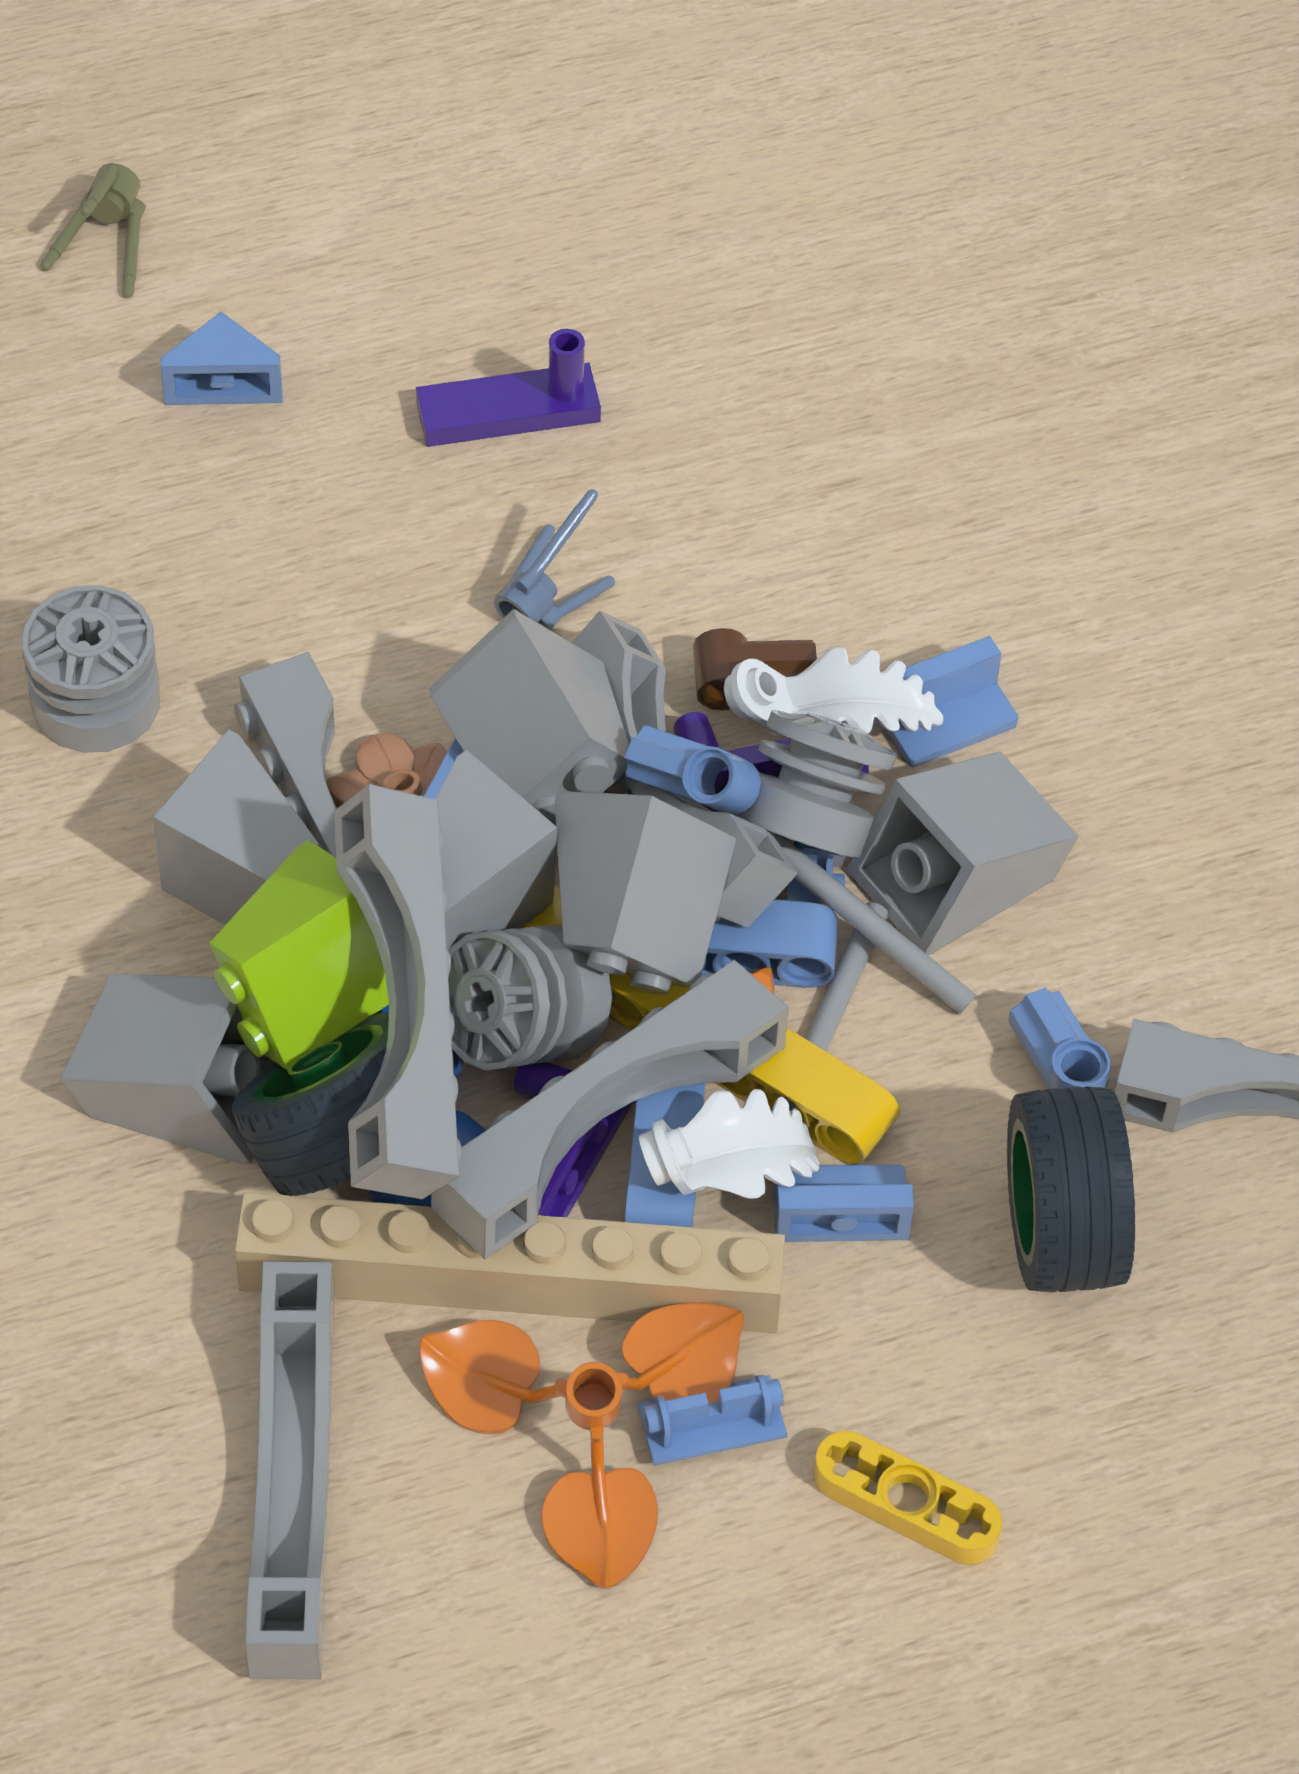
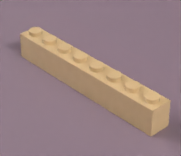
[235,1192,785,1333]

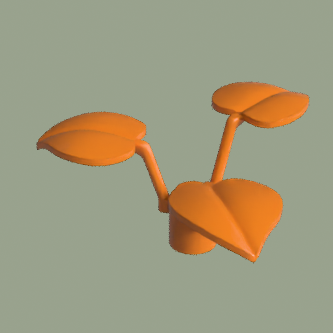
[420,1302,744,1589]

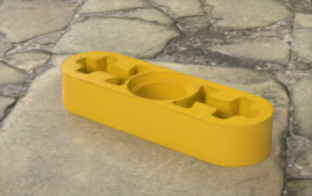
[814,1431,1002,1565]

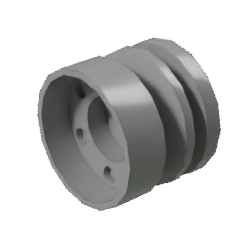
[22,585,160,753]
[737,710,897,858]
[448,924,612,1070]

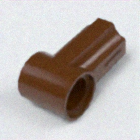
[693,628,817,711]

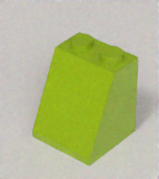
[209,840,389,1070]

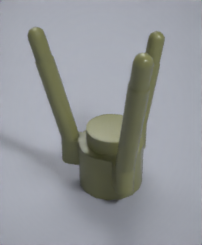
[40,163,146,298]

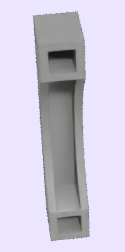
[572,611,798,928]
[234,651,336,857]
[334,784,462,1199]
[431,960,789,1259]
[1115,1018,1299,1133]
[245,1261,335,1679]

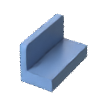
[886,636,1018,767]
[773,1164,914,1242]

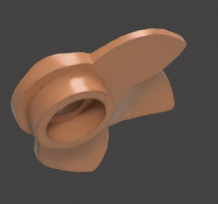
[326,733,447,805]

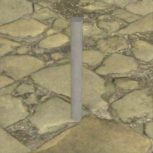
[774,833,976,1014]
[784,902,888,1111]

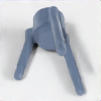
[494,489,615,630]

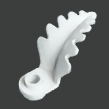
[724,647,943,735]
[639,1089,820,1199]

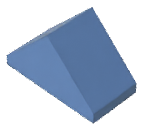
[161,312,283,405]

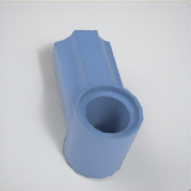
[624,725,761,814]
[1009,987,1111,1090]

